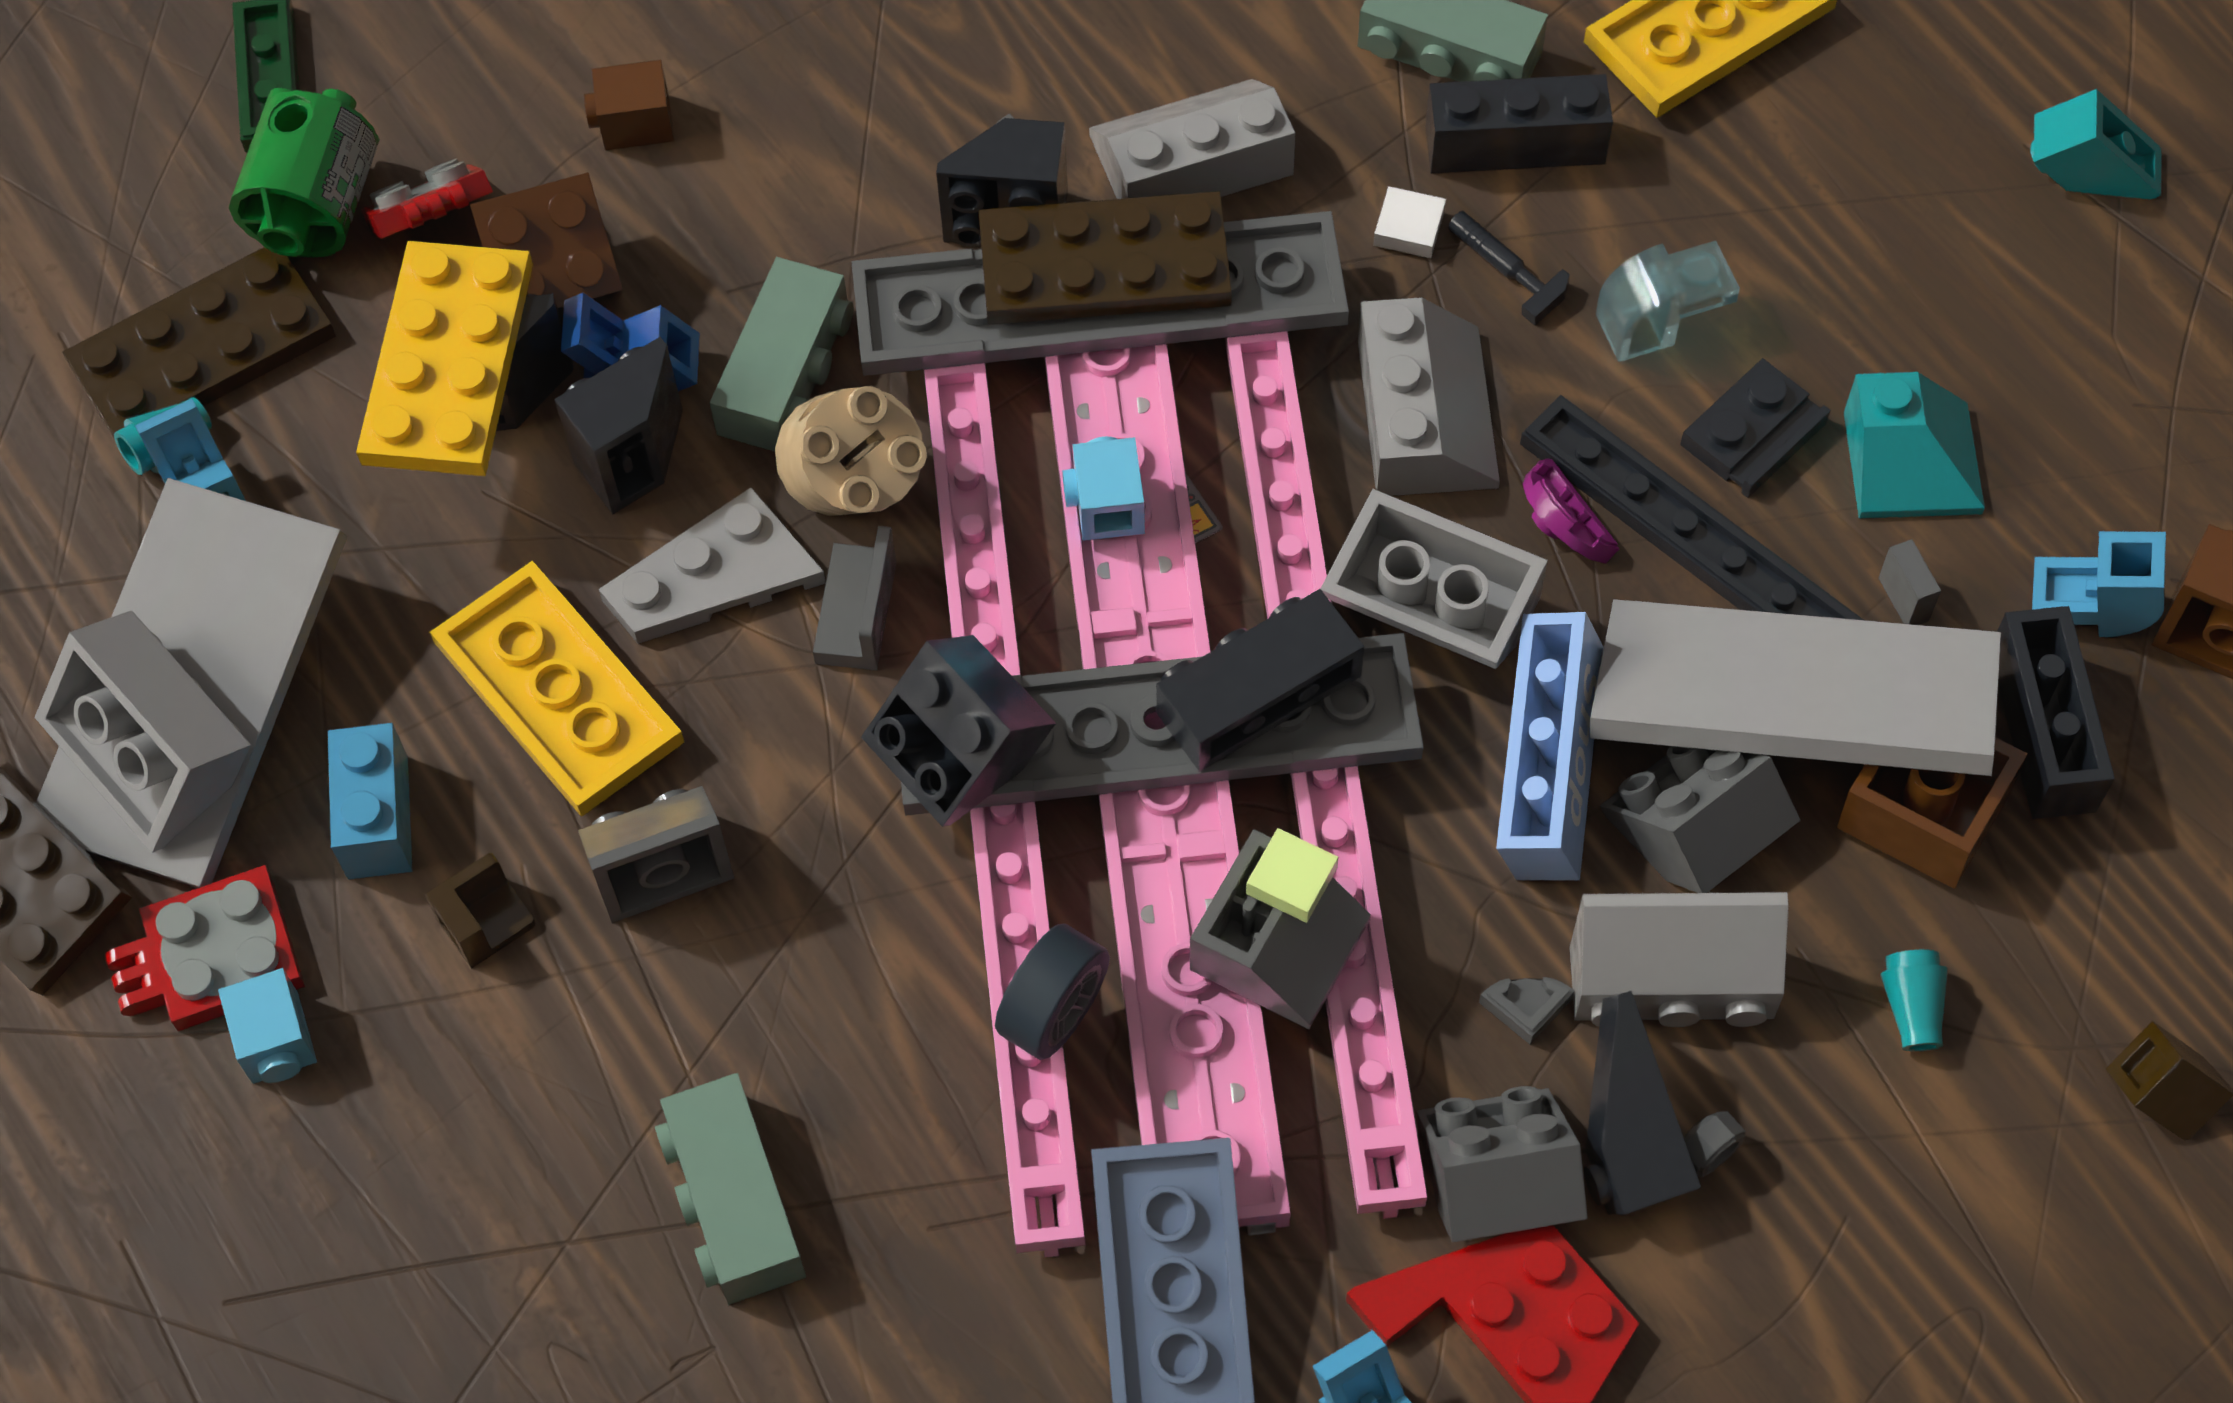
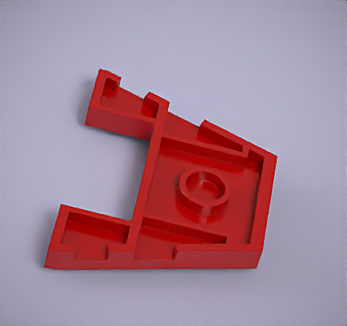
[1346,1225,1639,1403]

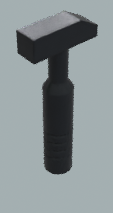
[1448,210,1570,326]

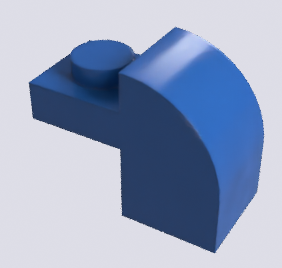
[561,293,700,391]

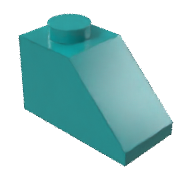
[2030,89,2161,200]

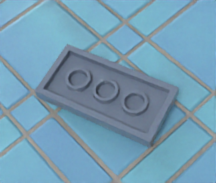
[1091,1138,1254,1403]

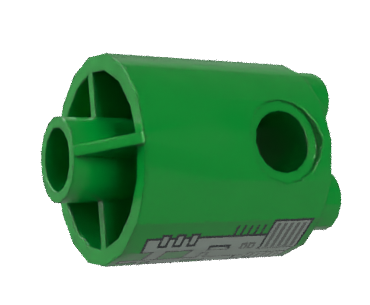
[229,88,379,258]

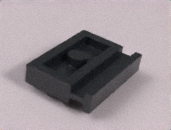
[1680,358,1831,498]

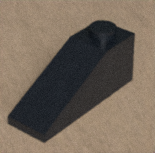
[1584,991,1701,1215]

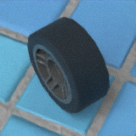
[995,924,1110,1060]

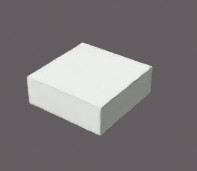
[1373,186,1446,258]

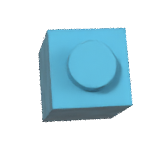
[218,968,317,1084]

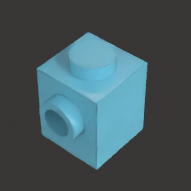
[1062,436,1145,541]

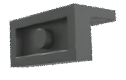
[813,526,897,670]

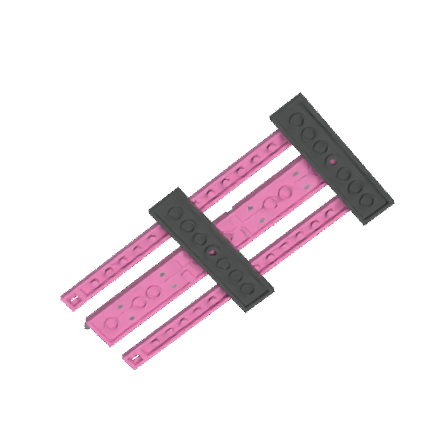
[852,211,1427,1258]

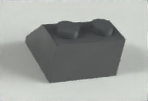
[578,786,735,923]

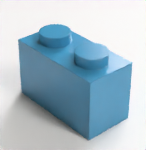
[328,723,413,880]

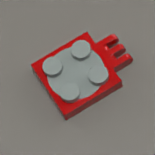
[361,159,493,239]
[105,865,305,1031]

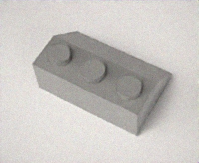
[1089,79,1295,199]
[1358,298,1500,496]
[1320,489,1548,669]
[34,610,251,853]
[1570,892,1788,1027]

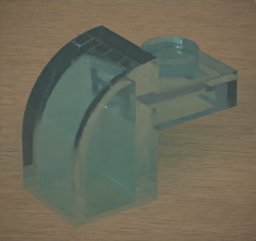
[1596,241,1740,362]

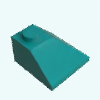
[1844,372,1985,519]

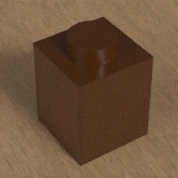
[584,60,674,150]

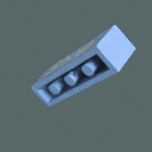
[1496,612,1604,880]

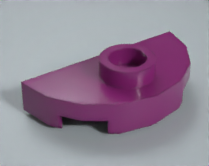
[1523,458,1619,564]

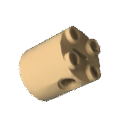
[775,386,927,516]

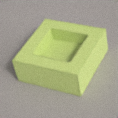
[1246,828,1339,923]

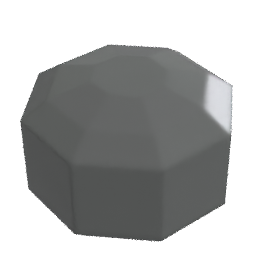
[1684,1111,1746,1178]

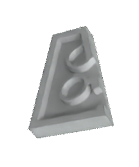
[599,488,826,644]

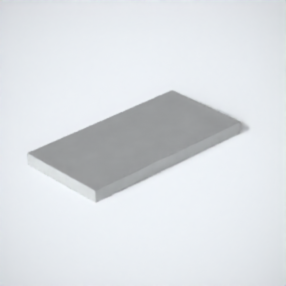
[37,478,347,888]
[1590,599,2001,776]

